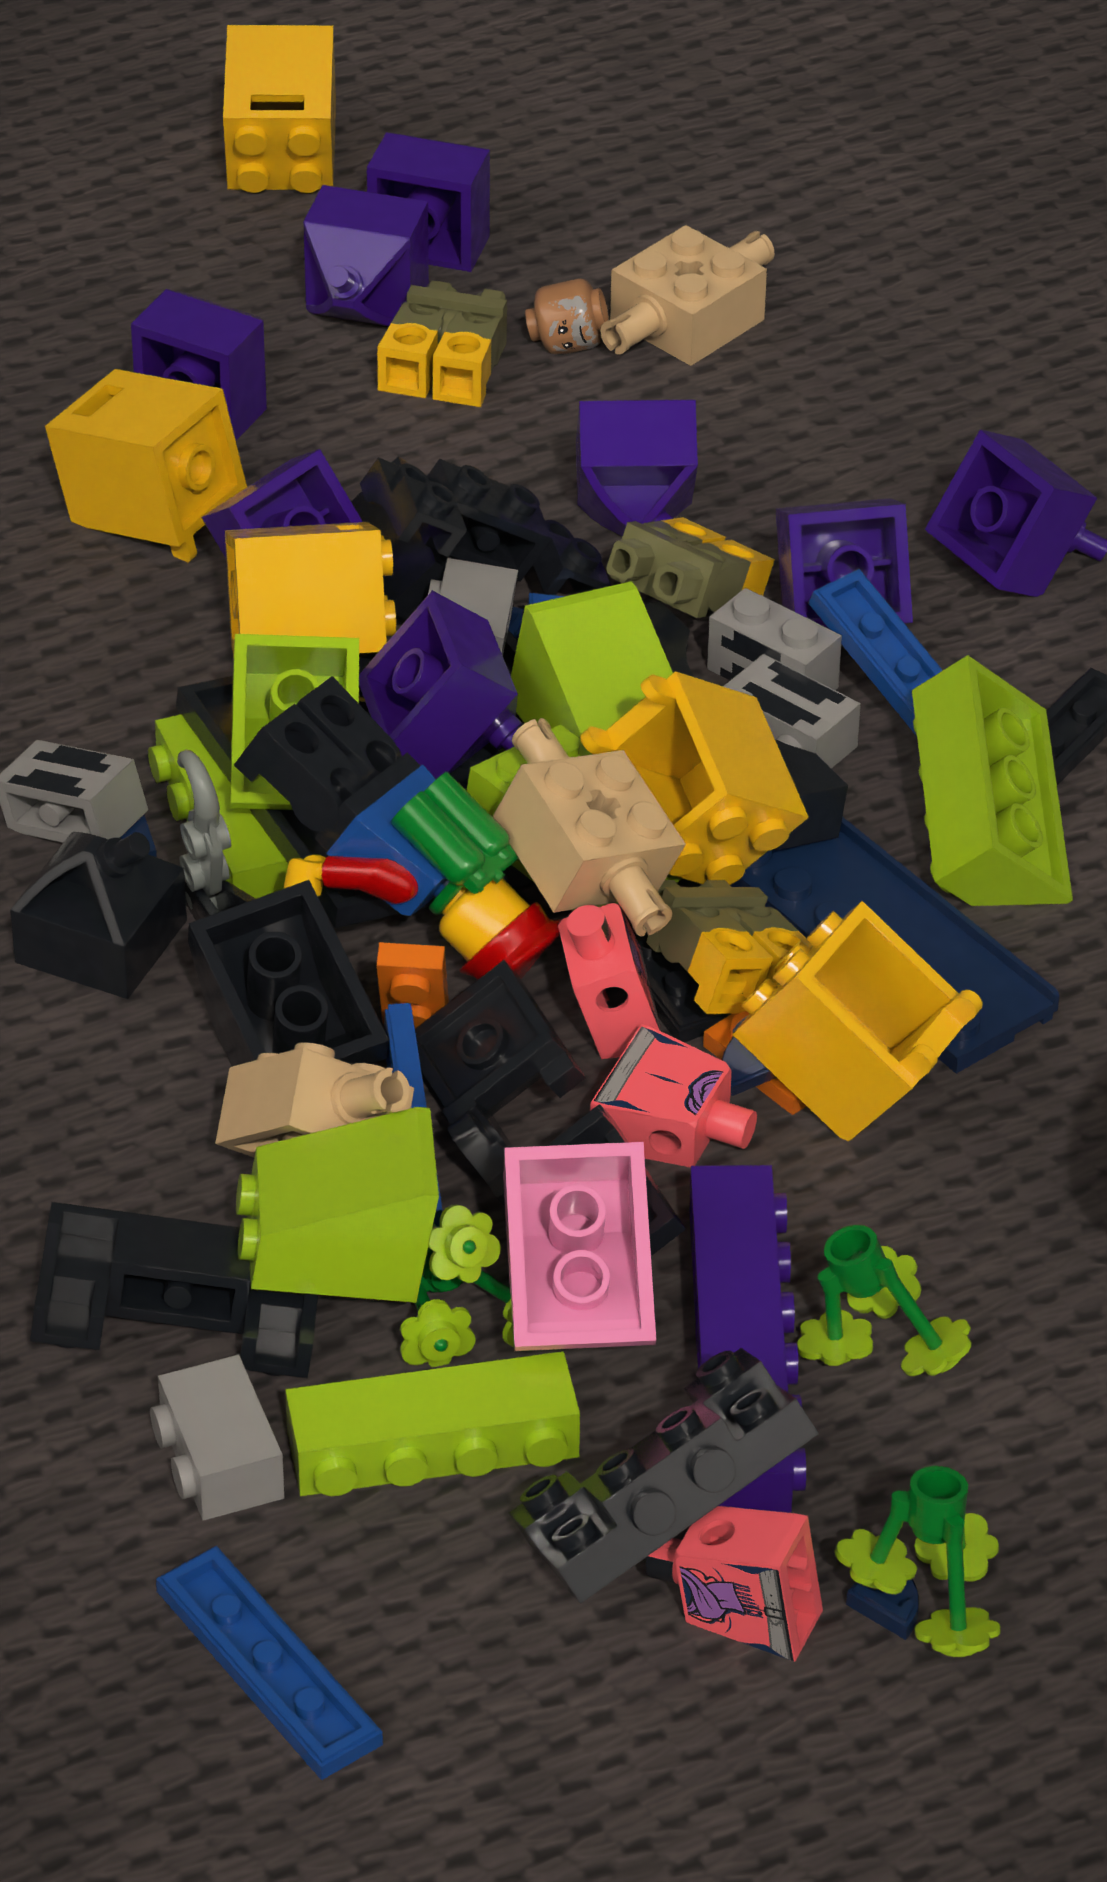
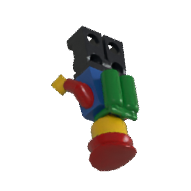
[234,676,562,980]

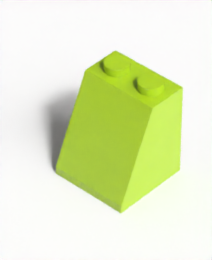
[511,581,673,738]
[236,1107,439,1303]

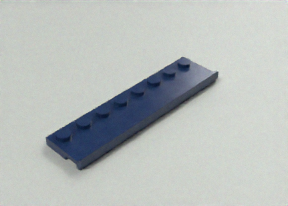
[731,816,1060,1074]

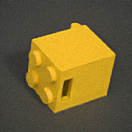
[223,25,336,193]
[45,369,247,563]
[225,522,396,657]
[580,671,809,885]
[732,901,983,1141]

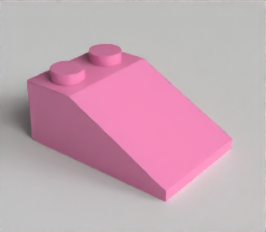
[503,1142,656,1351]

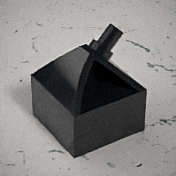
[10,831,187,999]

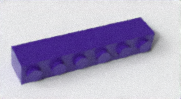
[689,1165,806,1513]

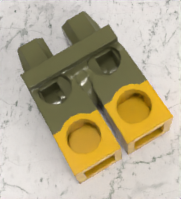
[377,280,507,407]
[606,517,775,618]
[646,880,812,1014]

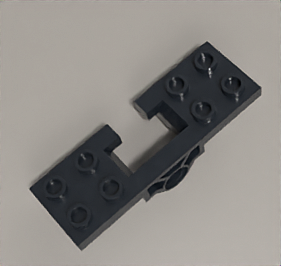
[415,960,686,1256]

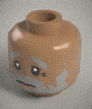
[525,279,609,354]

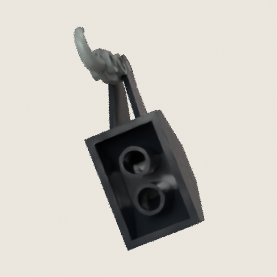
[177,750,389,1067]

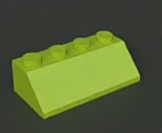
[912,655,1073,906]

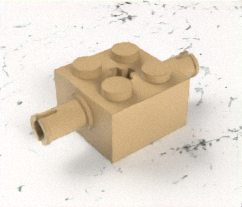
[600,225,775,366]
[493,718,686,936]
[215,1043,414,1157]

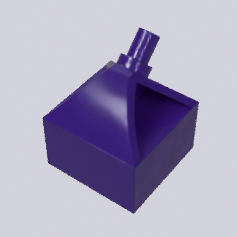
[367,132,490,272]
[303,185,429,326]
[131,289,267,440]
[576,400,698,536]
[924,429,1107,597]
[201,449,363,558]
[775,498,913,629]
[359,590,523,779]

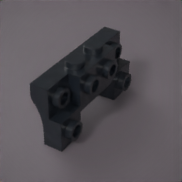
[360,457,611,595]
[30,1202,318,1378]
[508,1348,819,1604]

